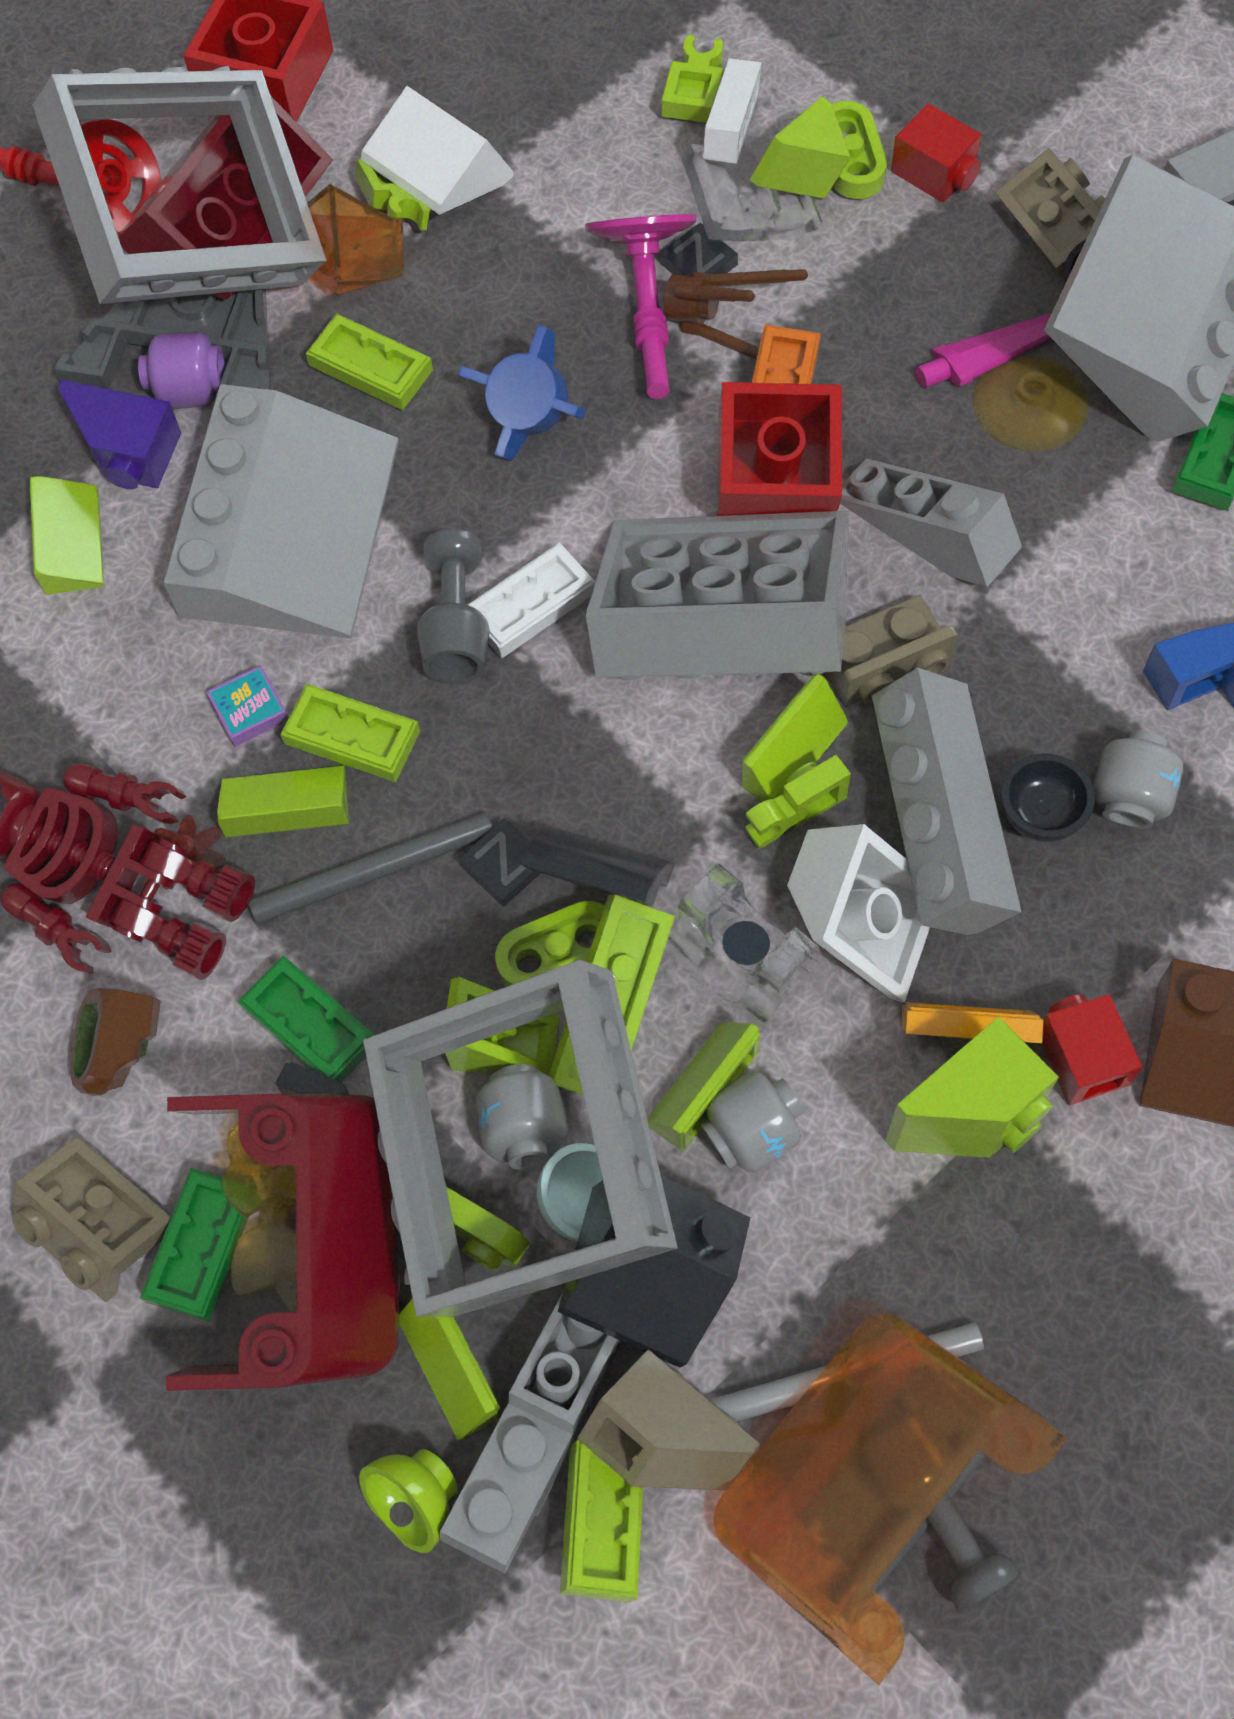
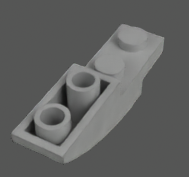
[440,1293,621,1574]

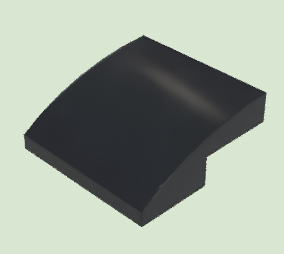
[519,827,675,907]

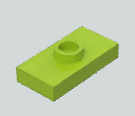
[306,313,433,411]
[280,683,420,783]
[560,1440,643,1603]

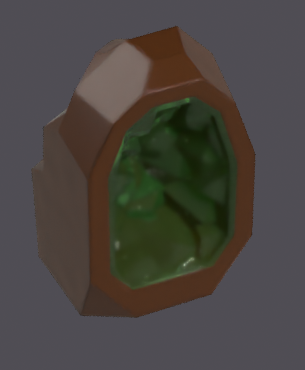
[70,988,161,1096]

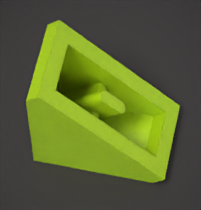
[750,96,851,199]
[445,977,560,1075]

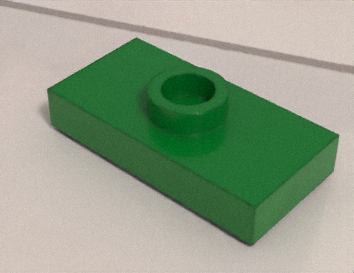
[1171,393,1234,511]
[237,955,375,1083]
[140,1168,258,1322]

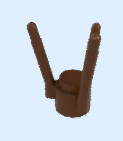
[663,269,808,359]

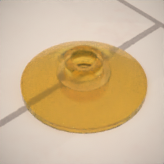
[973,356,1089,451]

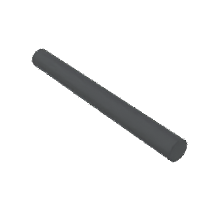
[249,812,492,924]

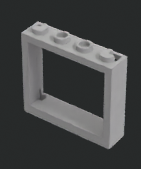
[32,66,327,304]
[363,960,678,1317]

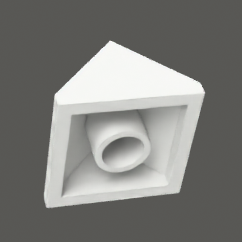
[361,86,514,215]

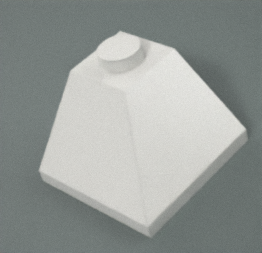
[787,824,930,1002]

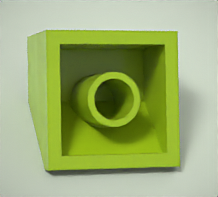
[885,1017,1059,1158]

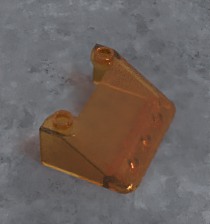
[713,1314,1068,1685]

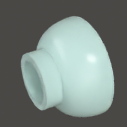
[536,1143,603,1242]

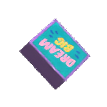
[206,665,289,747]

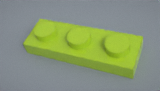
[549,894,675,1096]

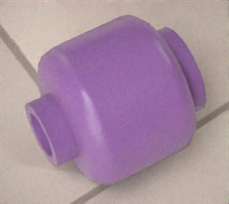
[138,331,226,409]

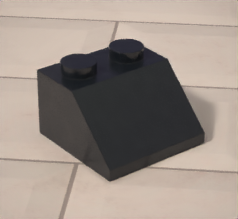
[557,1174,751,1368]

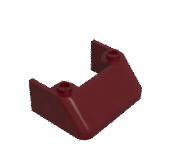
[166,1094,399,1391]

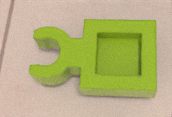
[661,34,724,123]
[354,159,430,232]
[745,755,851,849]

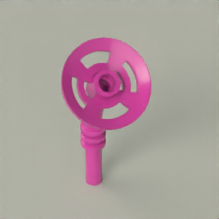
[585,214,696,399]

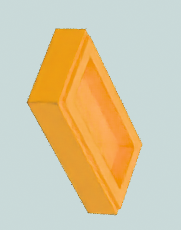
[901,1002,1043,1043]

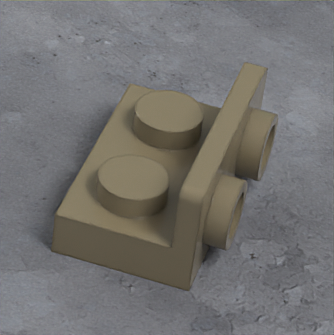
[995,148,1105,277]
[825,595,959,707]
[12,1137,171,1302]

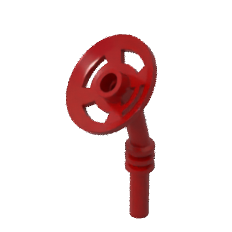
[0,119,161,233]

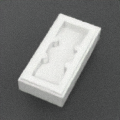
[468,542,595,659]

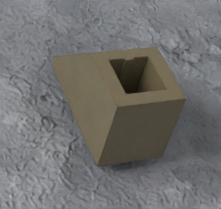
[577,1349,760,1491]

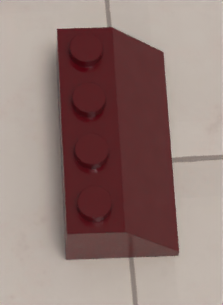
[118,97,333,299]

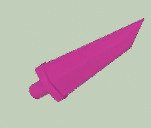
[915,313,1052,389]

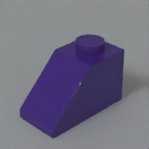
[58,379,181,489]

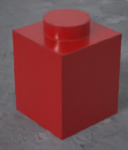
[891,103,982,203]
[1042,994,1142,1106]

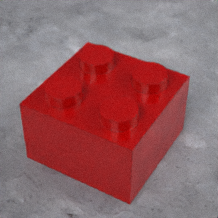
[183,0,334,122]
[717,382,842,516]

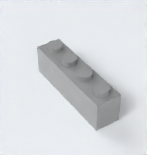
[872,667,1022,935]

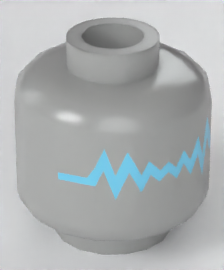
[1093,730,1183,829]
[476,1064,568,1170]
[700,1072,805,1172]

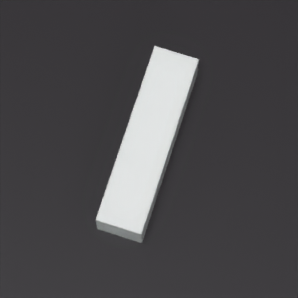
[703,58,762,164]

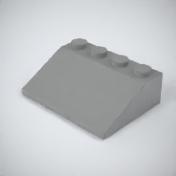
[1044,154,1234,442]
[163,384,399,639]
[586,511,849,680]

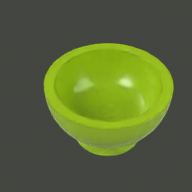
[359,1449,458,1553]

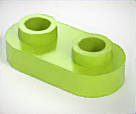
[831,101,887,199]
[495,901,605,987]
[446,1187,530,1272]

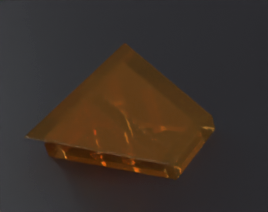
[307,184,405,294]

